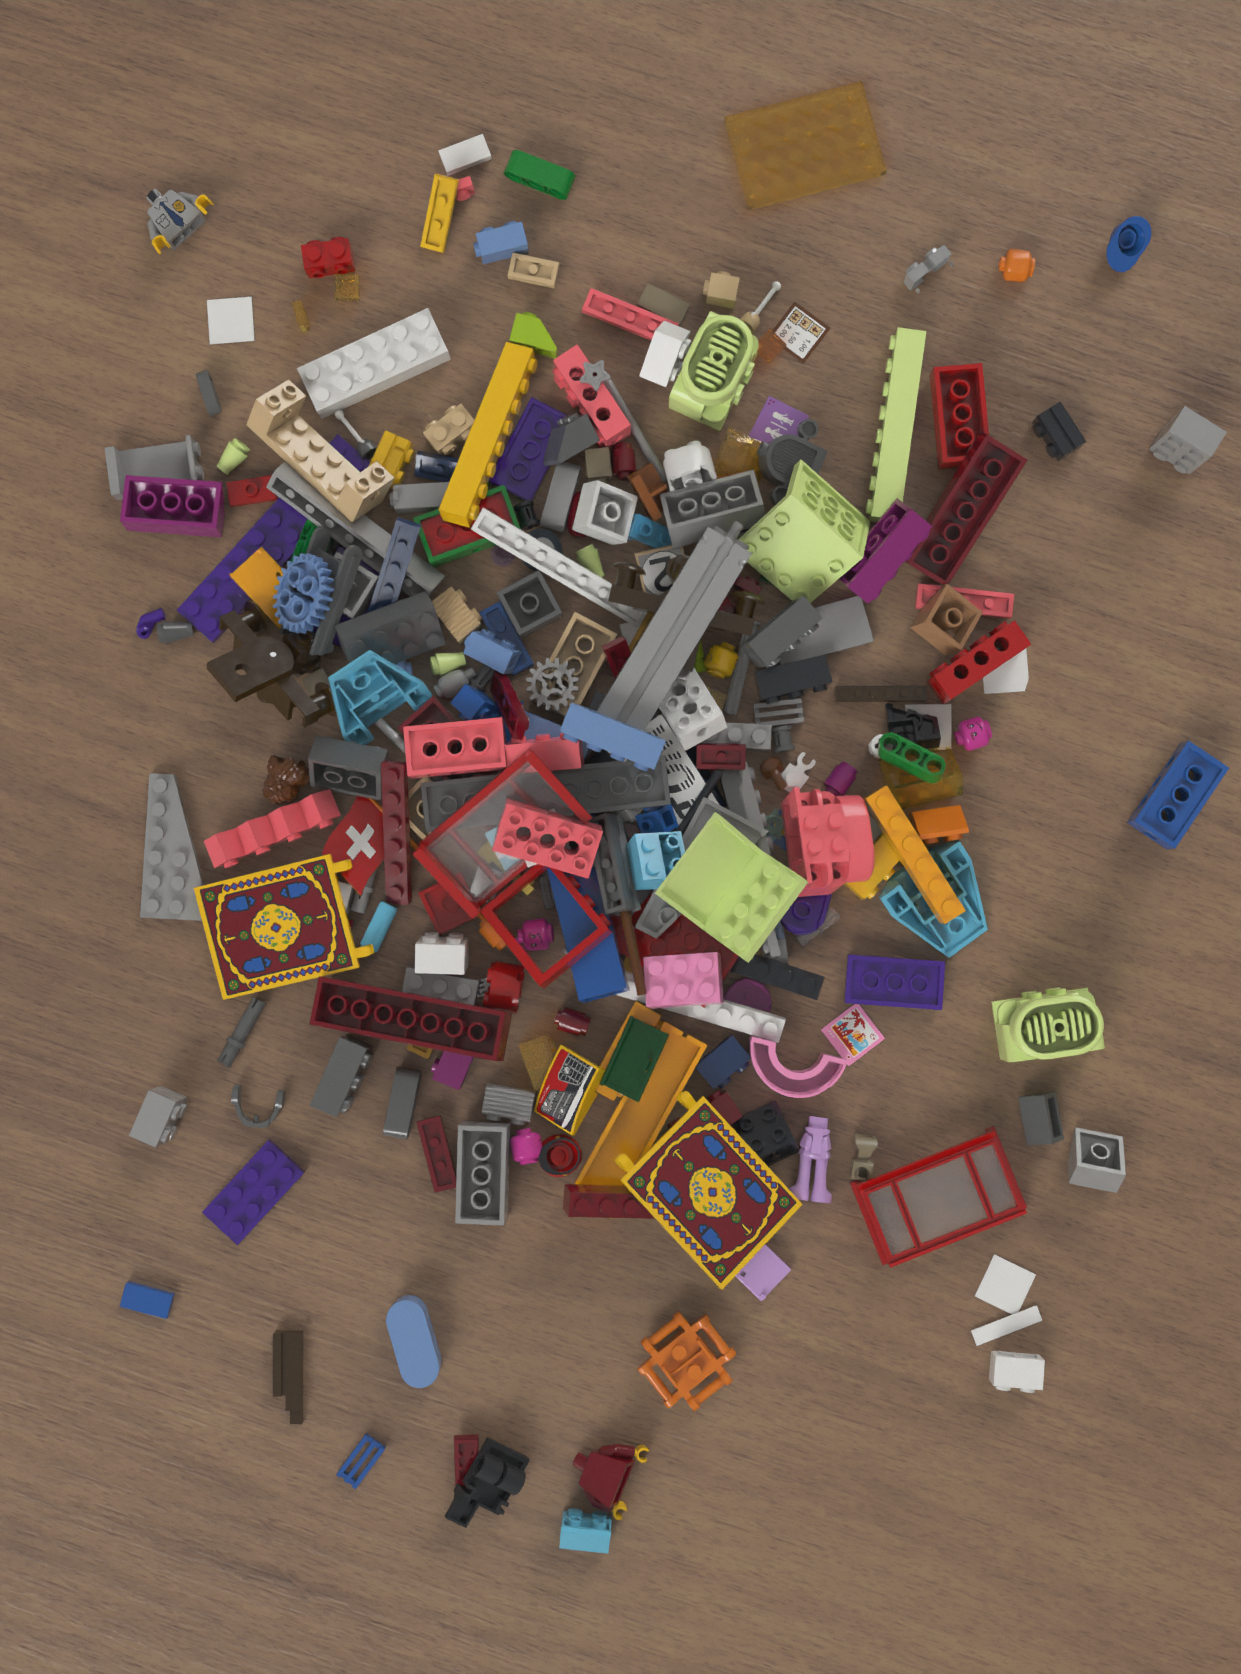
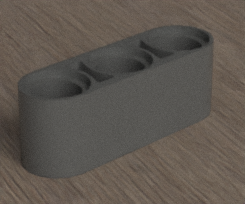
[383,1066,422,1140]

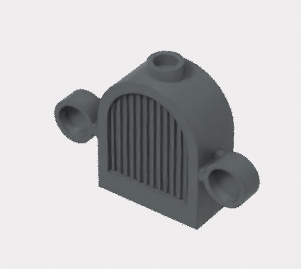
[757,419,828,505]

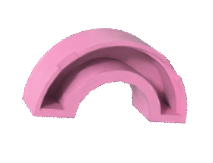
[749,1035,848,1098]

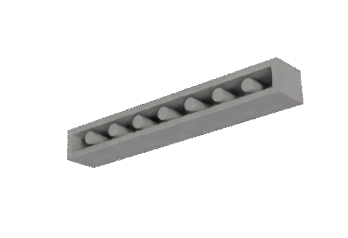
[266,461,445,598]

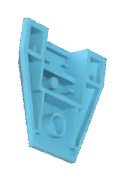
[328,650,433,745]
[879,840,988,958]

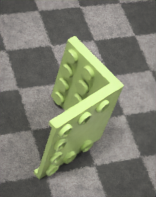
[738,459,870,603]
[655,812,808,963]

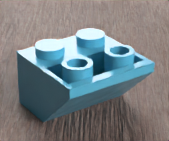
[626,831,685,891]
[559,1508,612,1554]

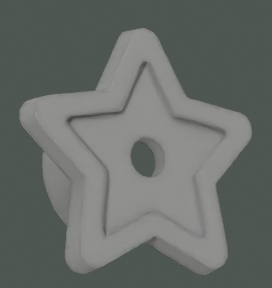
[579,360,611,391]

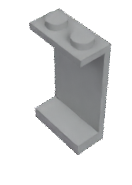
[105,435,204,500]

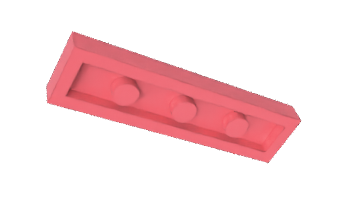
[582,288,679,341]
[915,583,1014,619]

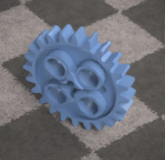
[273,553,334,634]

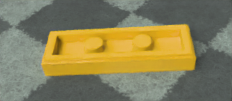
[420,173,459,253]

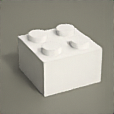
[639,321,692,387]
[572,480,638,545]
[415,932,469,975]

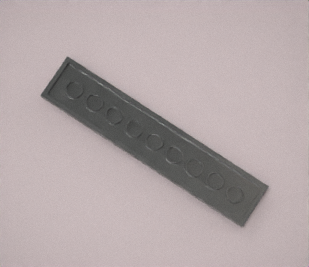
[421,756,671,833]

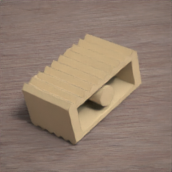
[432,586,482,644]

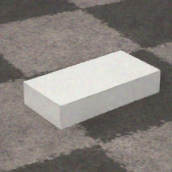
[438,134,492,176]

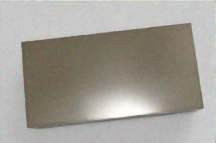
[637,283,690,327]

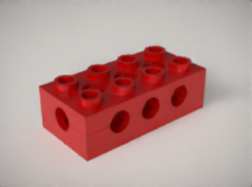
[927,620,1031,704]

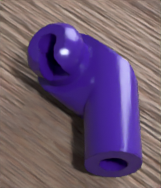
[136,608,166,639]

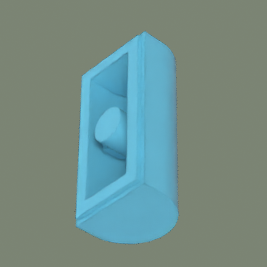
[360,901,398,952]

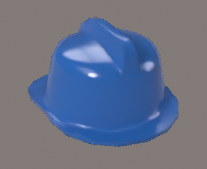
[1106,216,1152,272]

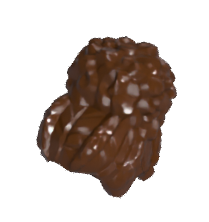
[263,755,310,804]

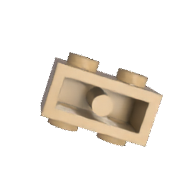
[423,403,474,456]

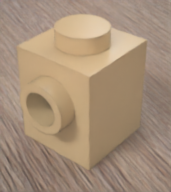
[703,271,740,309]

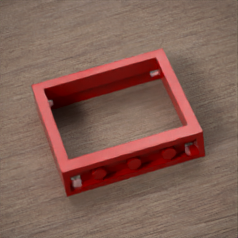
[480,864,613,989]

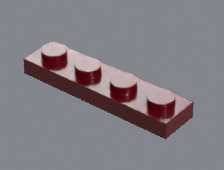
[490,670,529,740]

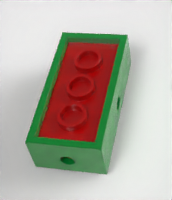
[413,485,520,568]

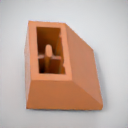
[908,805,969,845]

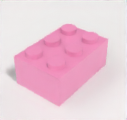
[643,952,724,1009]

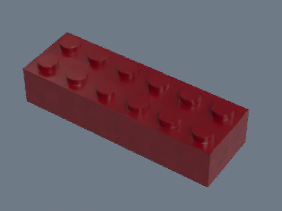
[905,433,1028,585]

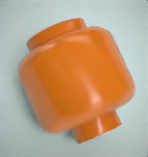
[998,249,1035,283]

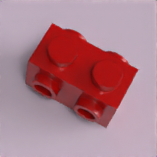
[301,237,356,278]

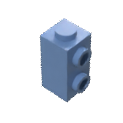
[473,221,529,264]
[463,629,522,674]

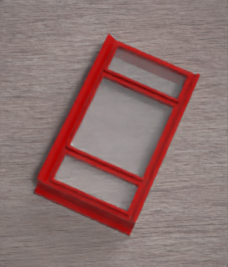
[412,748,592,919]
[850,1126,1027,1268]

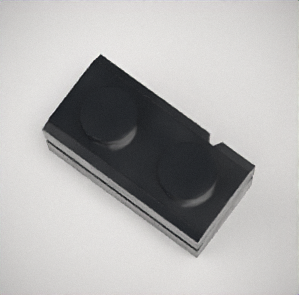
[1032,401,1086,461]

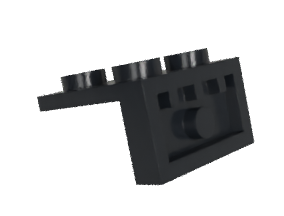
[733,1101,799,1166]

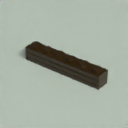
[835,685,927,702]

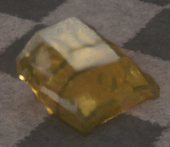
[714,427,762,485]

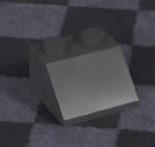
[543,413,600,466]

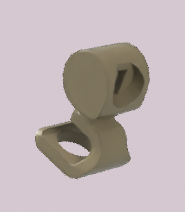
[849,1133,878,1181]

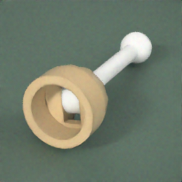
[740,281,781,333]

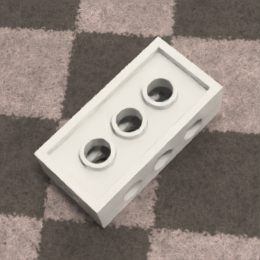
[658,667,727,751]

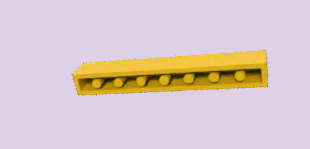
[438,342,538,528]

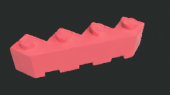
[204,789,341,869]

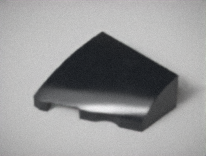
[885,703,941,750]

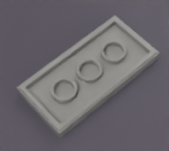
[769,596,874,665]

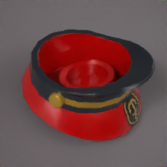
[539,1134,582,1177]

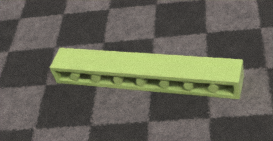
[865,327,926,522]

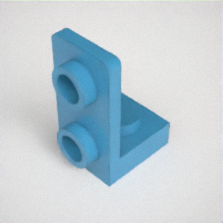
[628,514,672,549]

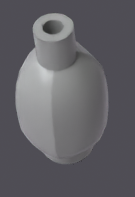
[433,667,477,699]

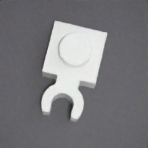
[781,752,816,793]

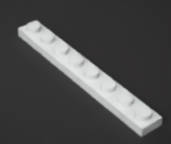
[471,507,647,628]
[616,971,786,1043]

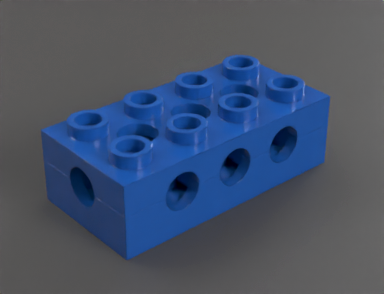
[1127,740,1229,850]

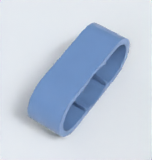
[386,1295,442,1388]

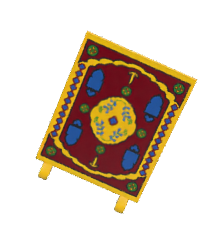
[194,854,374,1000]
[615,1091,803,1290]

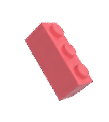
[505,733,585,773]

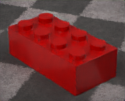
[929,363,989,470]

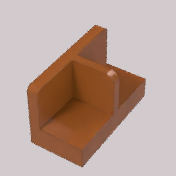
[627,463,668,521]

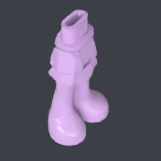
[788,1116,832,1203]

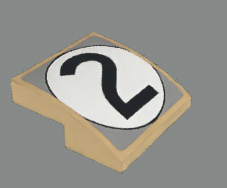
[634,545,684,596]

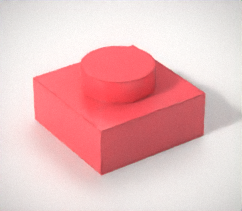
[455,176,475,201]

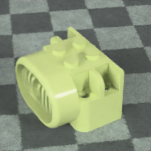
[669,311,761,432]
[991,987,1105,1062]

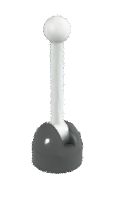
[335,410,377,460]

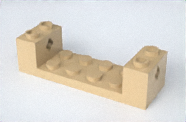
[246,379,394,523]

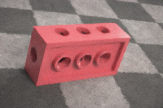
[552,344,631,451]
[403,717,507,779]
[492,798,603,878]

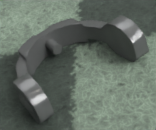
[231,1084,286,1129]

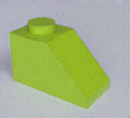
[509,312,558,359]

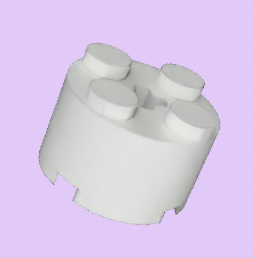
[663,441,717,491]

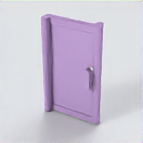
[735,1244,791,1301]

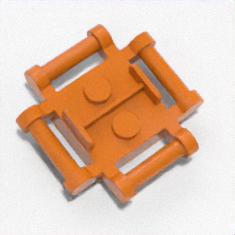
[637,1311,736,1412]

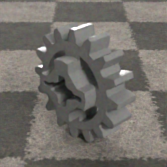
[526,658,579,711]

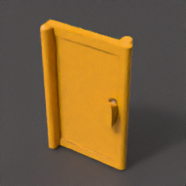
[229,546,294,630]

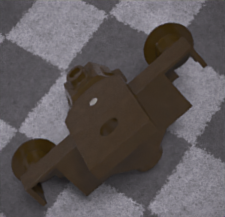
[608,555,765,672]
[206,601,337,728]

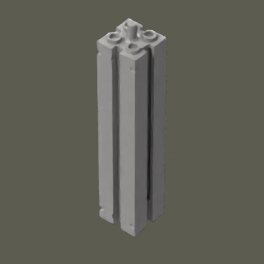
[596,521,752,762]

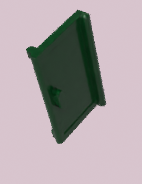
[600,1016,669,1102]

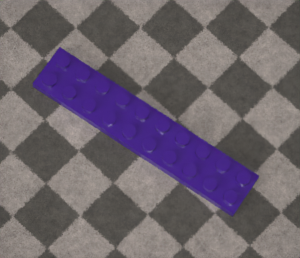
[177,434,370,643]

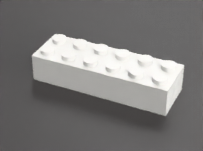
[297,308,451,419]

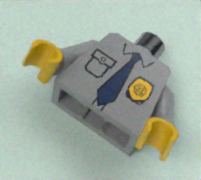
[146,189,214,254]

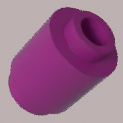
[823,761,857,796]

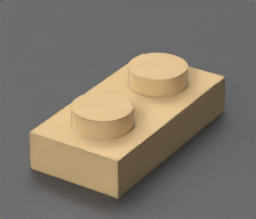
[507,253,560,289]

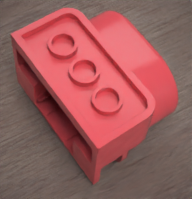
[780,787,875,897]

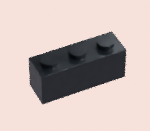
[753,654,832,704]

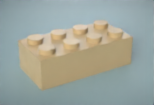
[529,612,618,718]

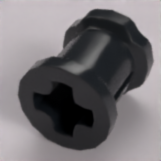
[513,500,540,531]

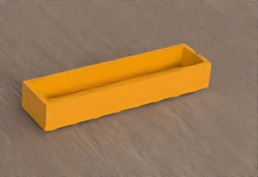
[574,1020,707,1186]

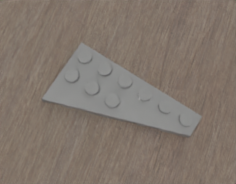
[140,773,203,921]
[635,797,769,939]

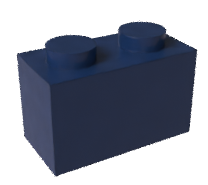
[696,1034,751,1089]

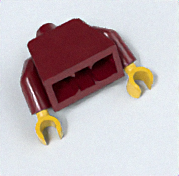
[573,1444,649,1520]

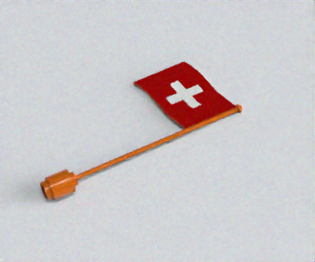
[322,796,510,951]

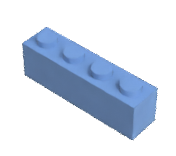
[560,702,666,771]

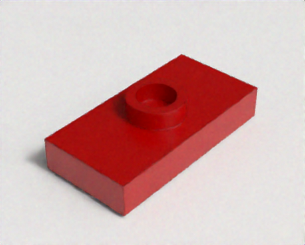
[226,475,278,507]

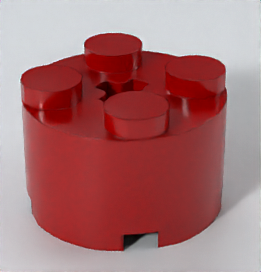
[483,961,525,1014]

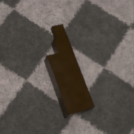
[273,1330,303,1424]

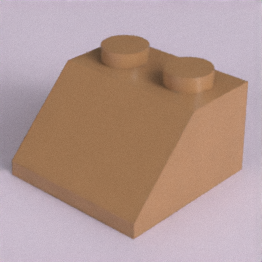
[910,584,983,656]

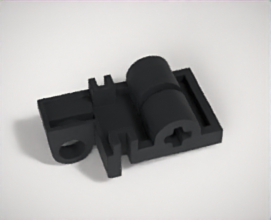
[445,1437,530,1528]

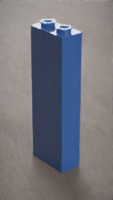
[547,862,630,1003]

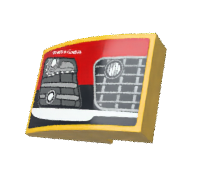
[534,1045,605,1136]

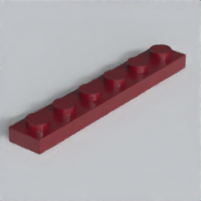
[381,760,412,905]

